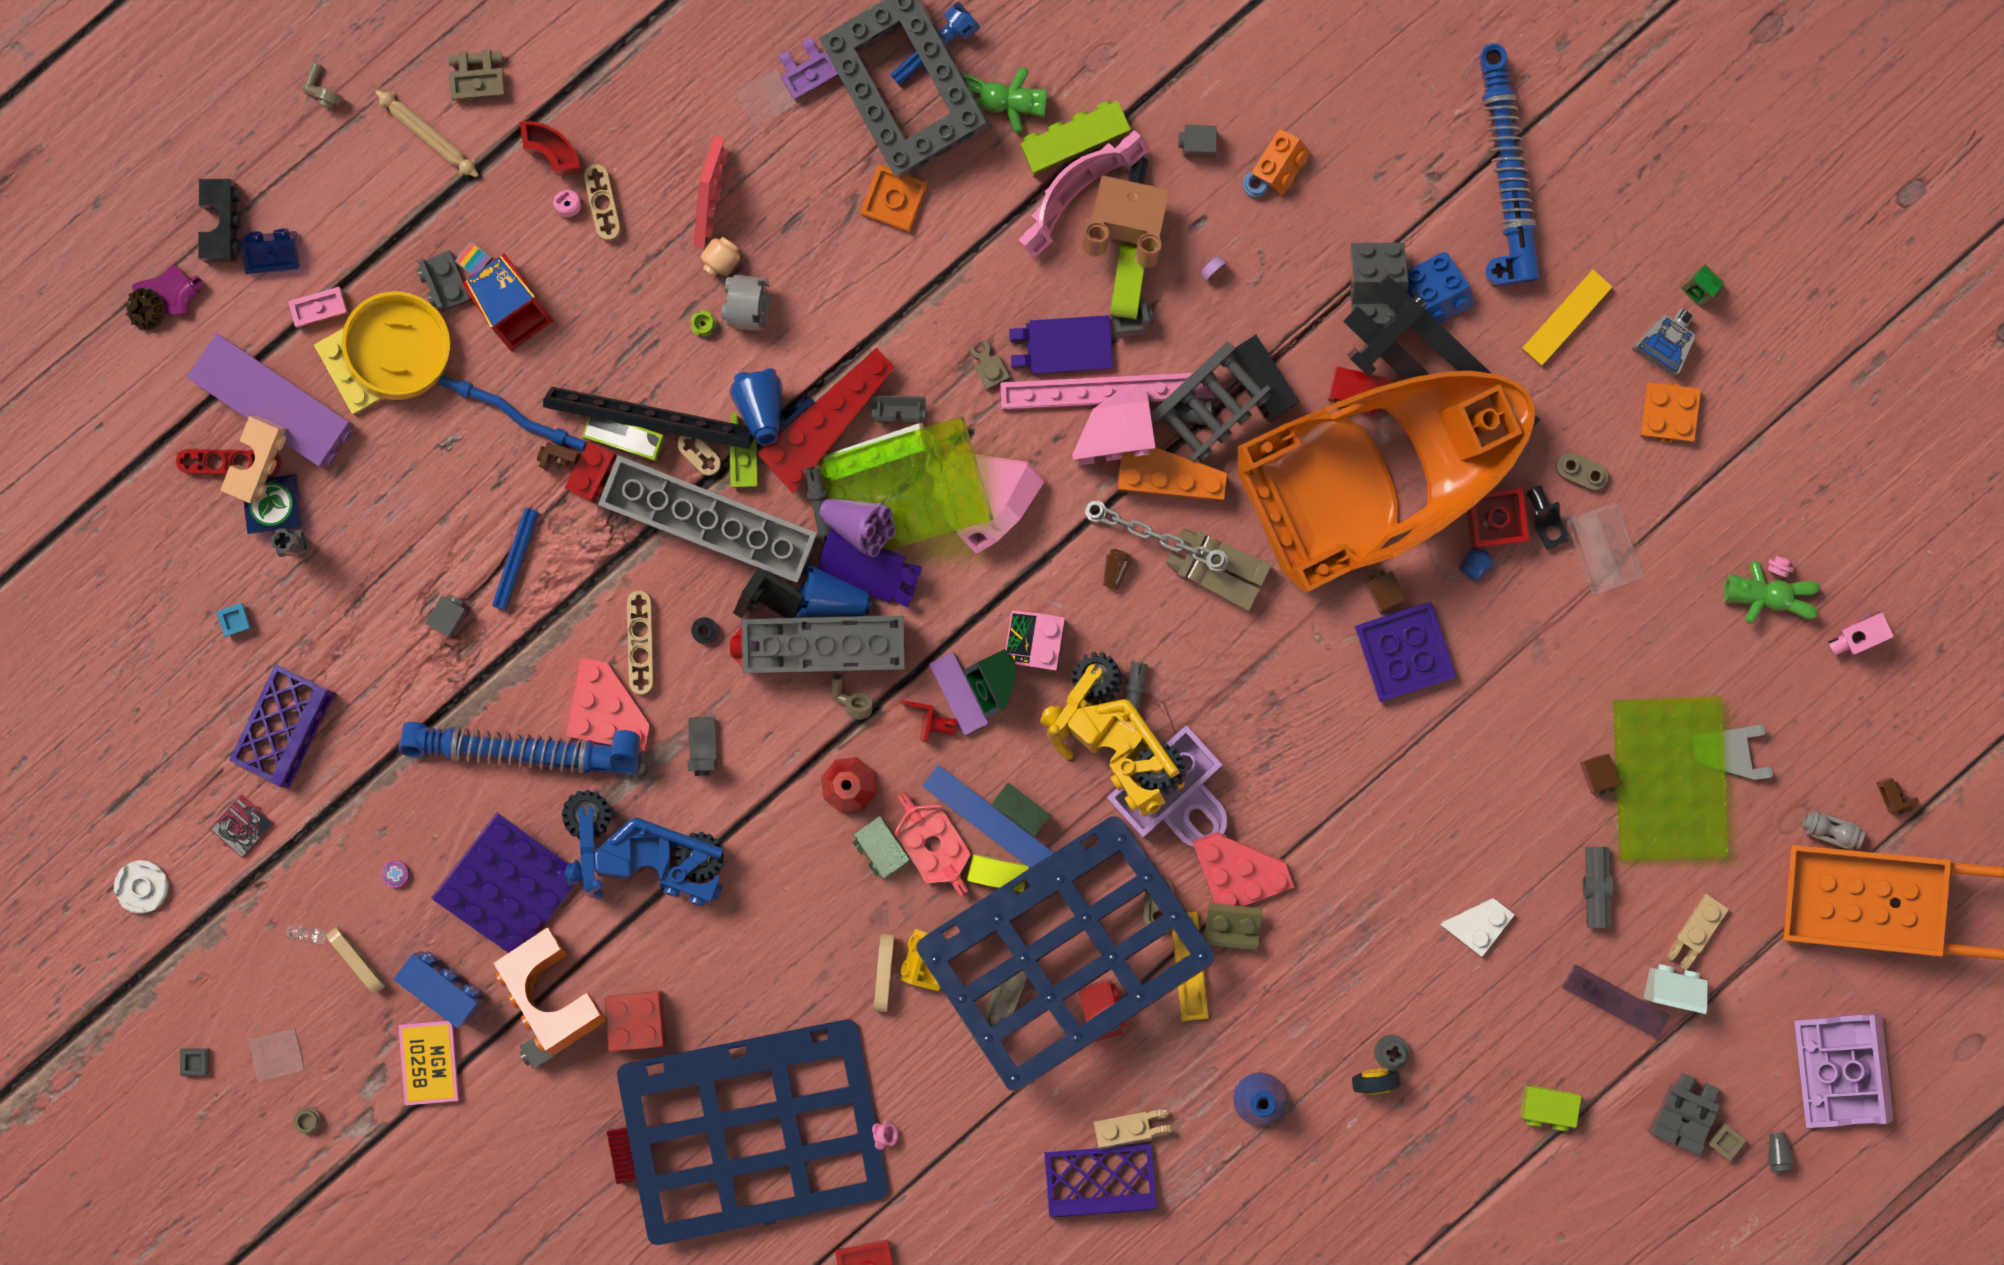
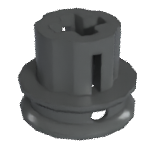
[1374,1035,1410,1070]

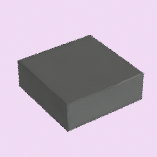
[180,1048,209,1076]

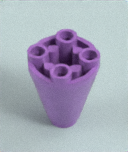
[819,498,896,558]

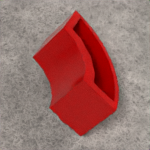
[520,121,584,176]

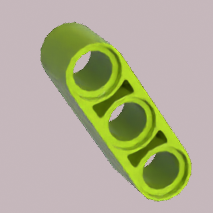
[1110,243,1147,319]

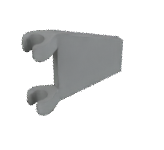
[1691,725,1773,780]

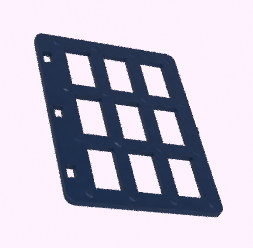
[916,816,1214,1091]
[617,1019,888,1245]

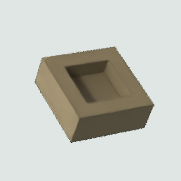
[1707,1122,1747,1161]

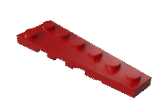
[758,348,895,493]

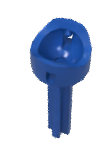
[890,2,981,86]

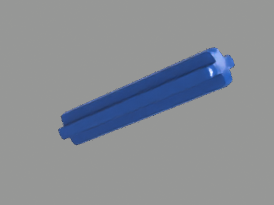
[492,508,538,610]

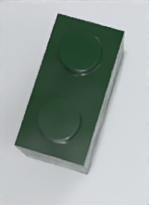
[992,783,1050,836]

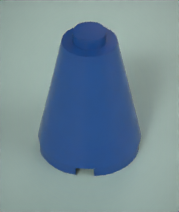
[796,565,872,618]

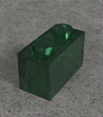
[853,816,911,878]

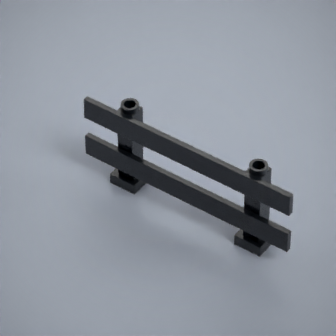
[1343,275,1540,427]

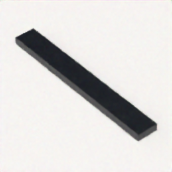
[543,386,754,449]

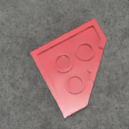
[694,136,728,248]
[566,658,651,751]
[1192,832,1294,906]

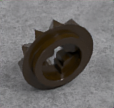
[125,288,165,330]

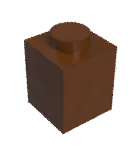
[1365,569,1406,612]
[1580,754,1620,796]

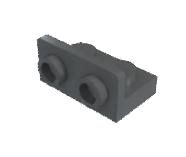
[417,250,471,312]

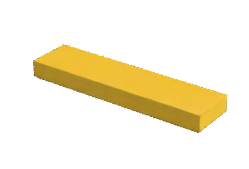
[1521,269,1612,366]
[1172,911,1209,1021]

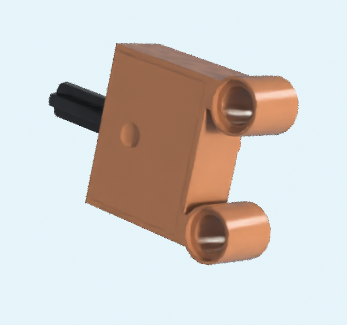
[1083,156,1170,268]

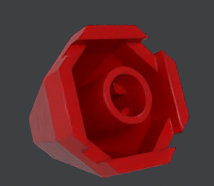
[821,757,877,813]

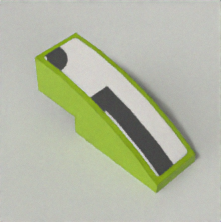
[582,417,665,462]

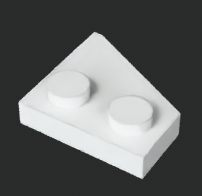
[1440,898,1514,957]

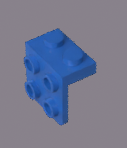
[1407,252,1475,324]

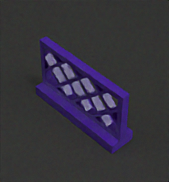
[229,664,336,788]
[1044,1144,1157,1218]

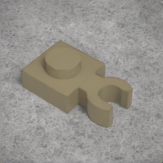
[970,339,1010,390]

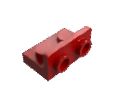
[565,441,617,503]

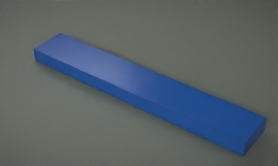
[923,765,1054,868]

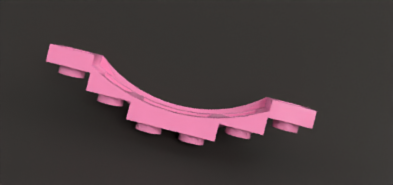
[1019,130,1149,259]

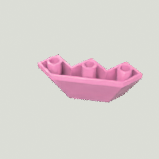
[1072,387,1155,465]
[932,451,1044,554]

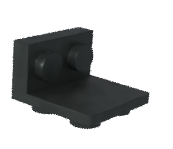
[733,567,804,619]

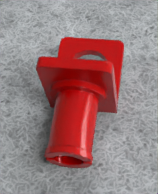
[900,700,957,741]

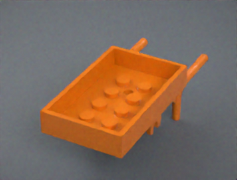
[1783,845,2004,960]

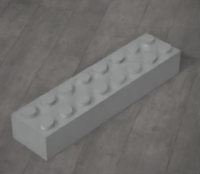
[598,455,819,584]

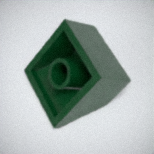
[962,649,1017,719]

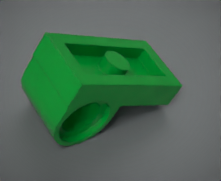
[1681,264,1724,307]

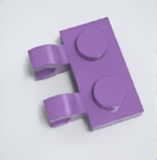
[779,38,839,100]

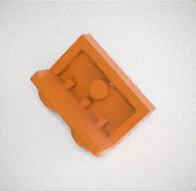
[1252,129,1310,196]

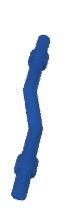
[438,375,587,451]

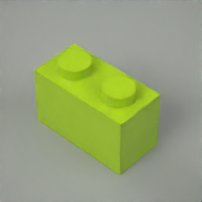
[1519,1084,1581,1131]

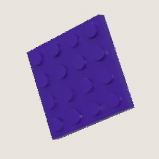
[431,812,575,953]

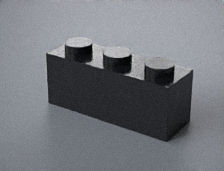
[1233,335,1299,421]

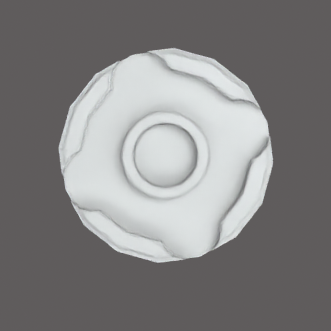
[114,860,169,914]

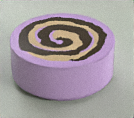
[1201,257,1227,282]

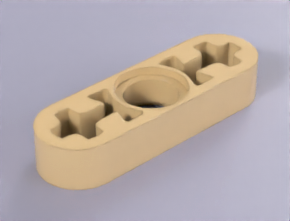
[584,164,621,241]
[326,926,386,994]
[874,934,894,1012]

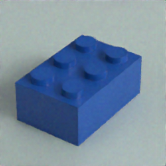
[393,950,485,1029]

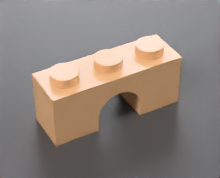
[220,416,286,503]

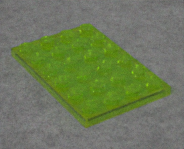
[817,416,994,550]
[1612,696,1728,861]

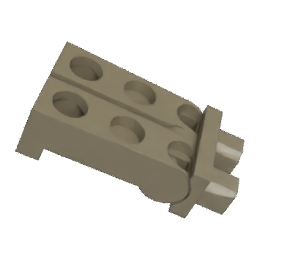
[1166,529,1272,612]

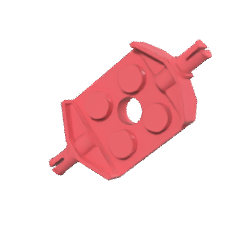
[894,791,971,897]

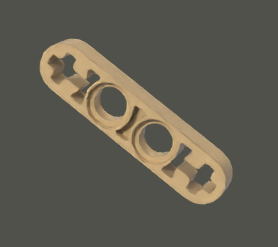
[627,591,654,695]

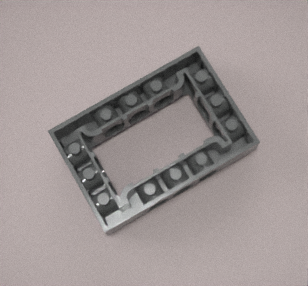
[819,0,992,180]

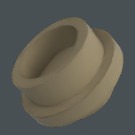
[294,1107,321,1134]

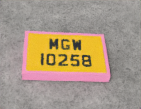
[398,1021,459,1105]

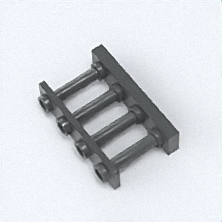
[1150,341,1273,462]

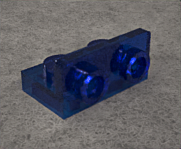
[240,228,300,274]

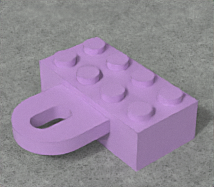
[1106,725,1227,847]

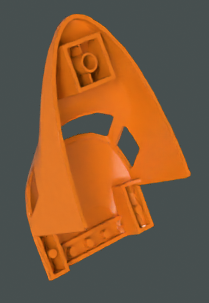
[1238,371,1535,593]

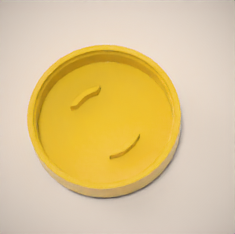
[342,291,450,400]

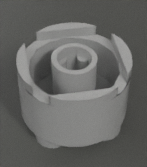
[721,275,770,331]

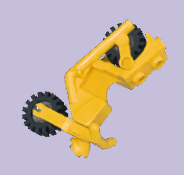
[1040,652,1186,817]

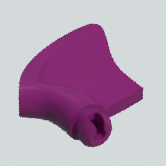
[132,264,204,315]

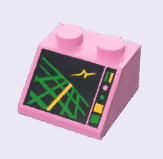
[1006,610,1065,671]

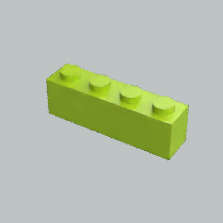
[1021,100,1131,177]

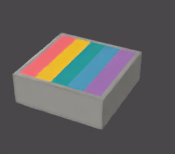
[455,241,493,275]

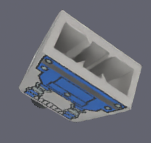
[1631,309,1696,377]

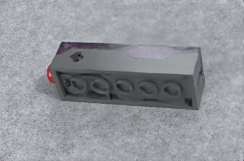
[730,616,906,674]

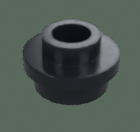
[691,617,718,644]

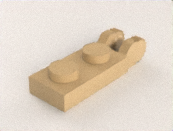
[1666,894,1729,970]
[1094,1109,1172,1150]

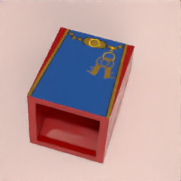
[462,253,554,351]

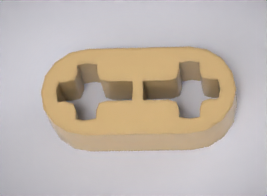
[678,436,721,476]

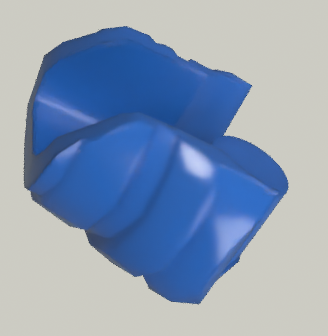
[1459,549,1493,583]

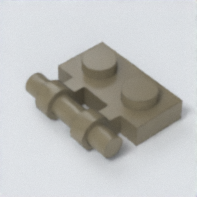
[448,50,505,101]

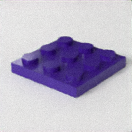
[1354,601,1456,702]

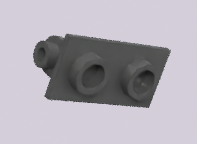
[872,395,926,423]

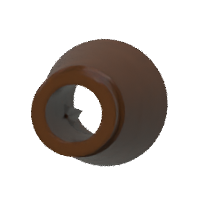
[1103,548,1132,590]

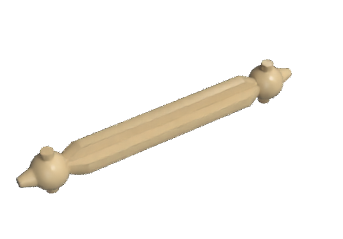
[375,90,478,177]

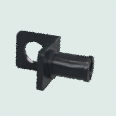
[1527,486,1570,550]

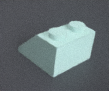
[1643,964,1708,1014]

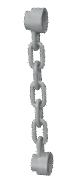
[1085,501,1229,573]

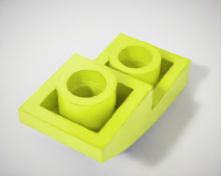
[967,854,1029,892]

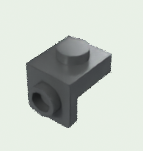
[1111,299,1153,338]

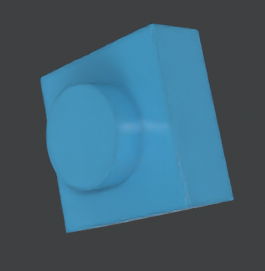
[216,603,252,637]

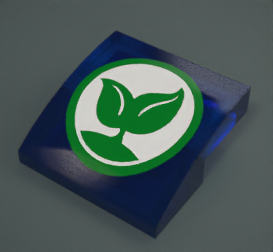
[244,474,302,534]

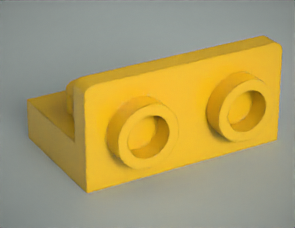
[901,929,950,991]

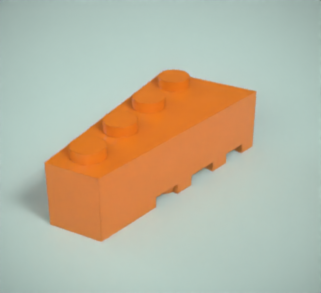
[1117,447,1227,502]

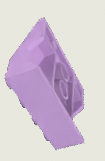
[1794,1013,1894,1128]

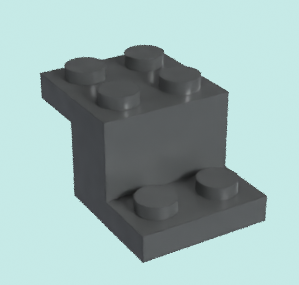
[1350,243,1408,331]

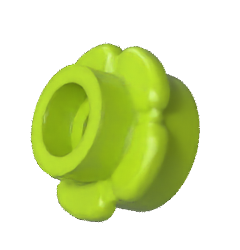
[690,310,716,337]

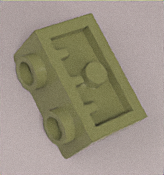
[1205,903,1262,950]

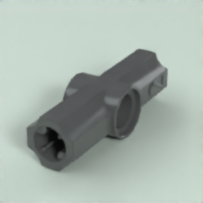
[270,528,311,558]
[1583,847,1613,928]

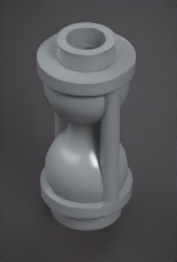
[1802,810,1865,851]

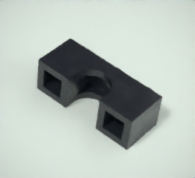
[198,179,241,262]

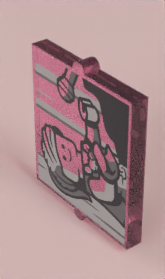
[210,794,274,858]

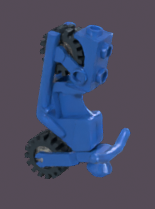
[562,790,724,907]

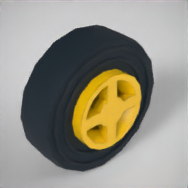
[1352,1068,1401,1095]

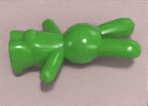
[963,67,1048,133]
[1723,561,1820,624]

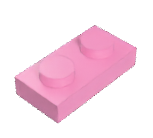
[288,287,348,328]

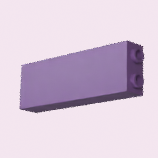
[186,333,353,468]

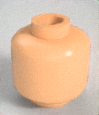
[701,236,740,277]

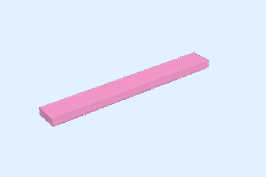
[1000,373,1214,410]

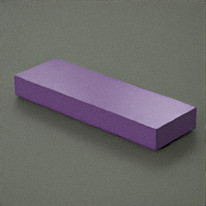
[929,652,989,735]

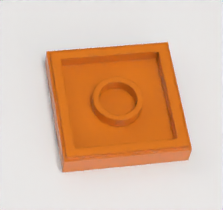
[860,164,928,233]

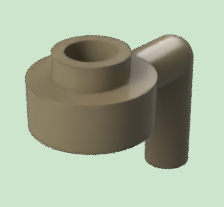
[303,62,343,109]
[832,673,872,720]

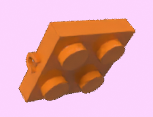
[1640,382,1701,442]

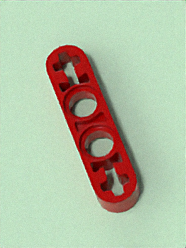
[176,449,282,475]

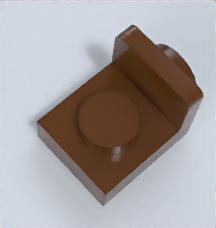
[537,442,581,470]
[1876,778,1919,815]

